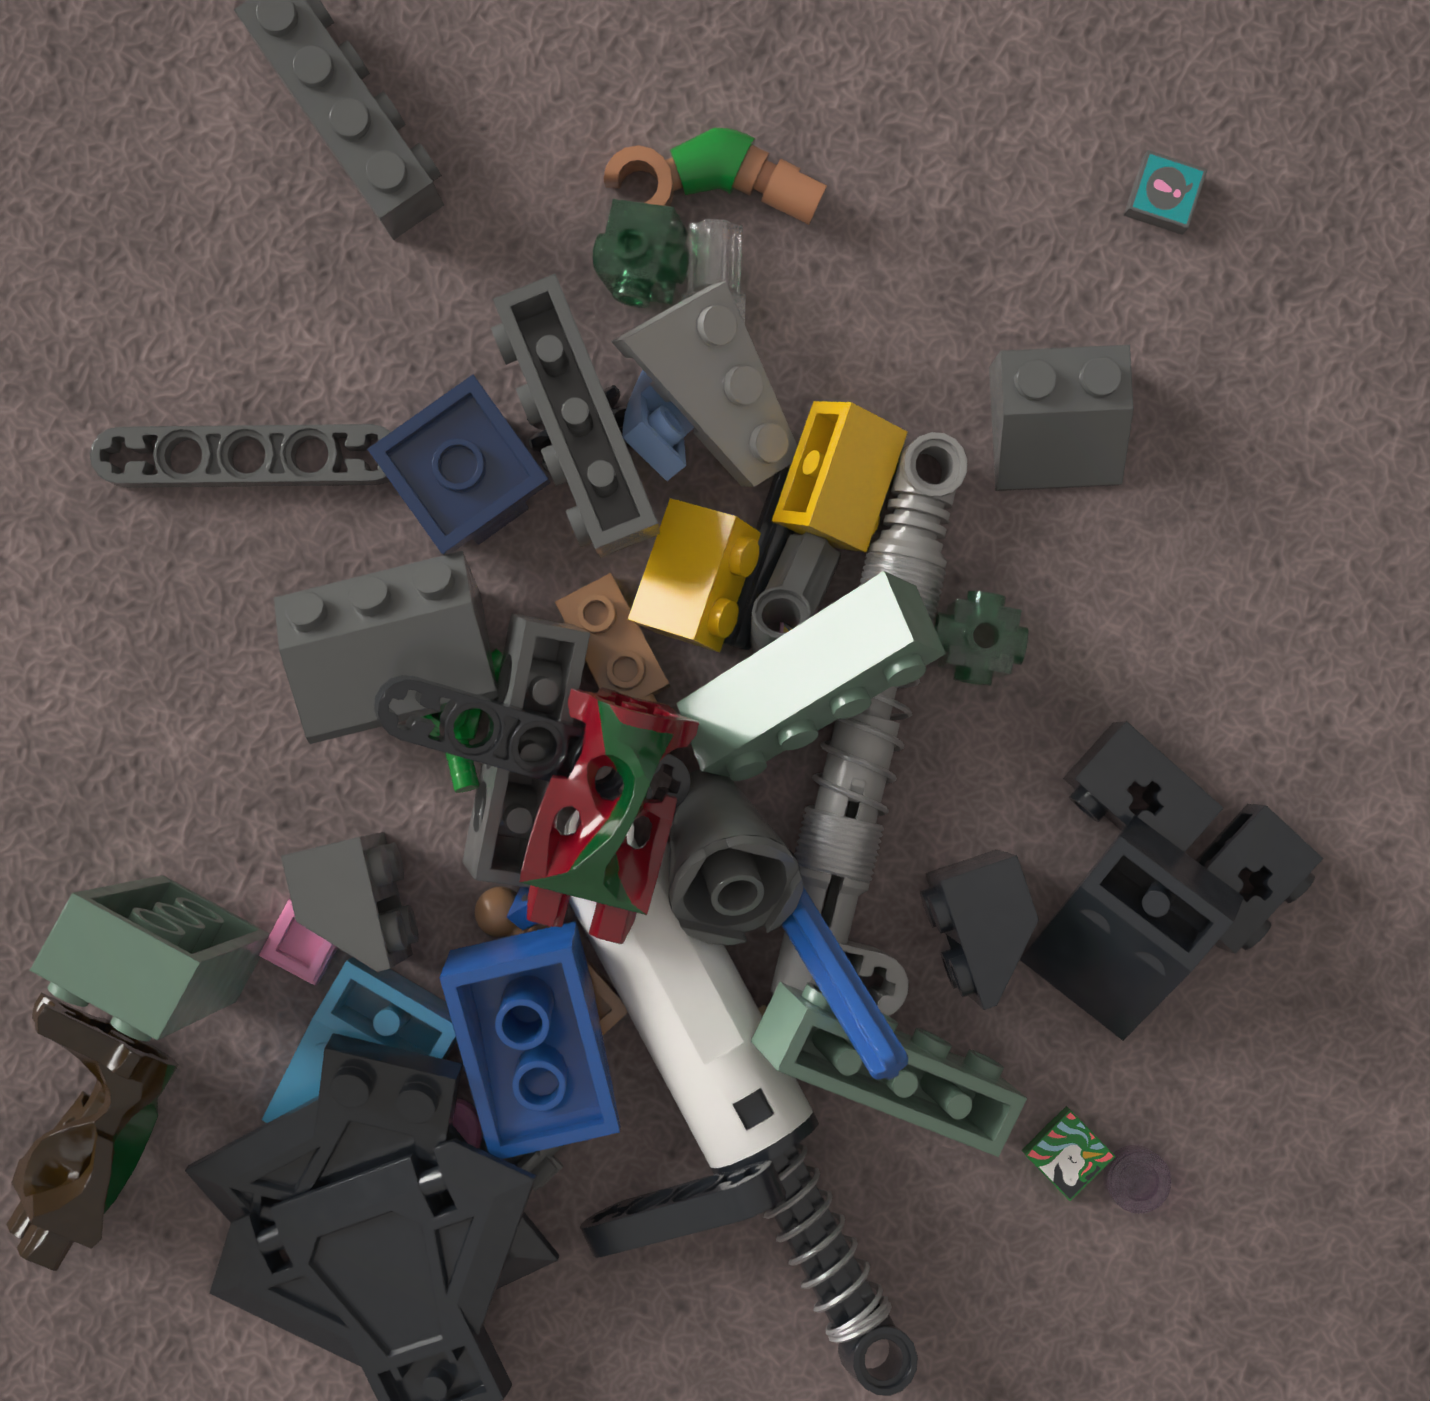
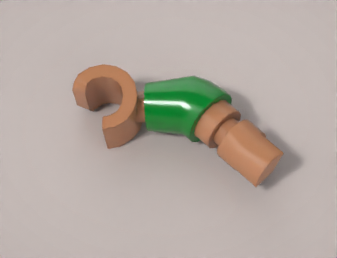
[604,128,827,225]

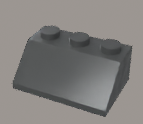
[274,551,499,744]

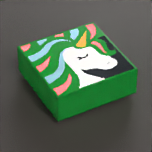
[1021,1106,1116,1201]

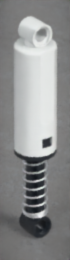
[564,810,918,1396]

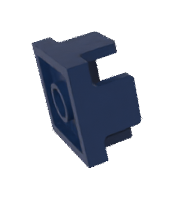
[367,374,550,555]

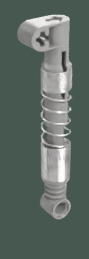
[770,432,967,1016]

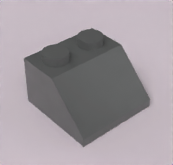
[989,345,1134,491]

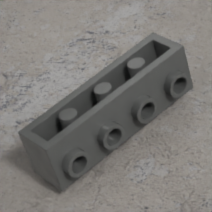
[234,0,444,240]
[491,274,660,558]

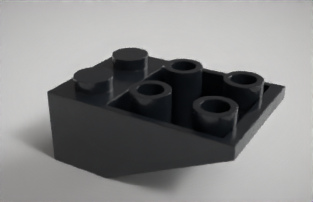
[1020,815,1244,1041]

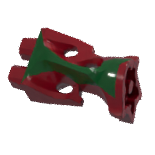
[519,687,699,944]

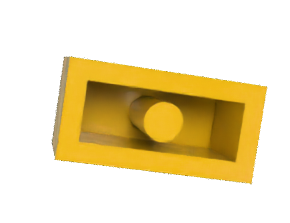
[772,401,908,552]
[628,498,761,653]

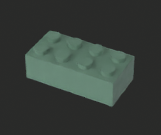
[30,875,270,1041]

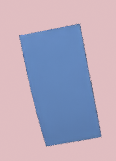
[622,370,694,481]

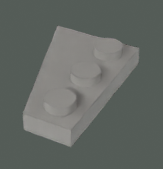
[611,281,797,487]

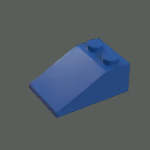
[439,921,621,1159]

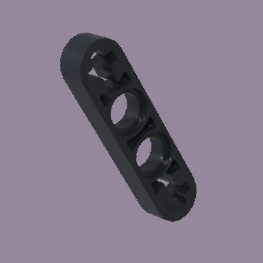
[580,1160,786,1258]

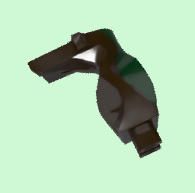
[6,992,179,1271]

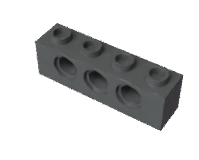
[462,613,590,888]

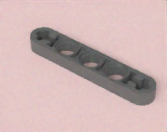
[90,424,391,488]

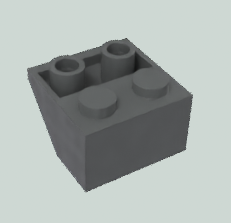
[281,832,419,972]

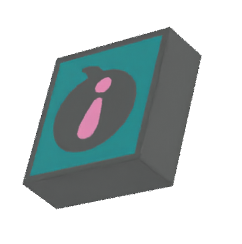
[1124,150,1208,235]

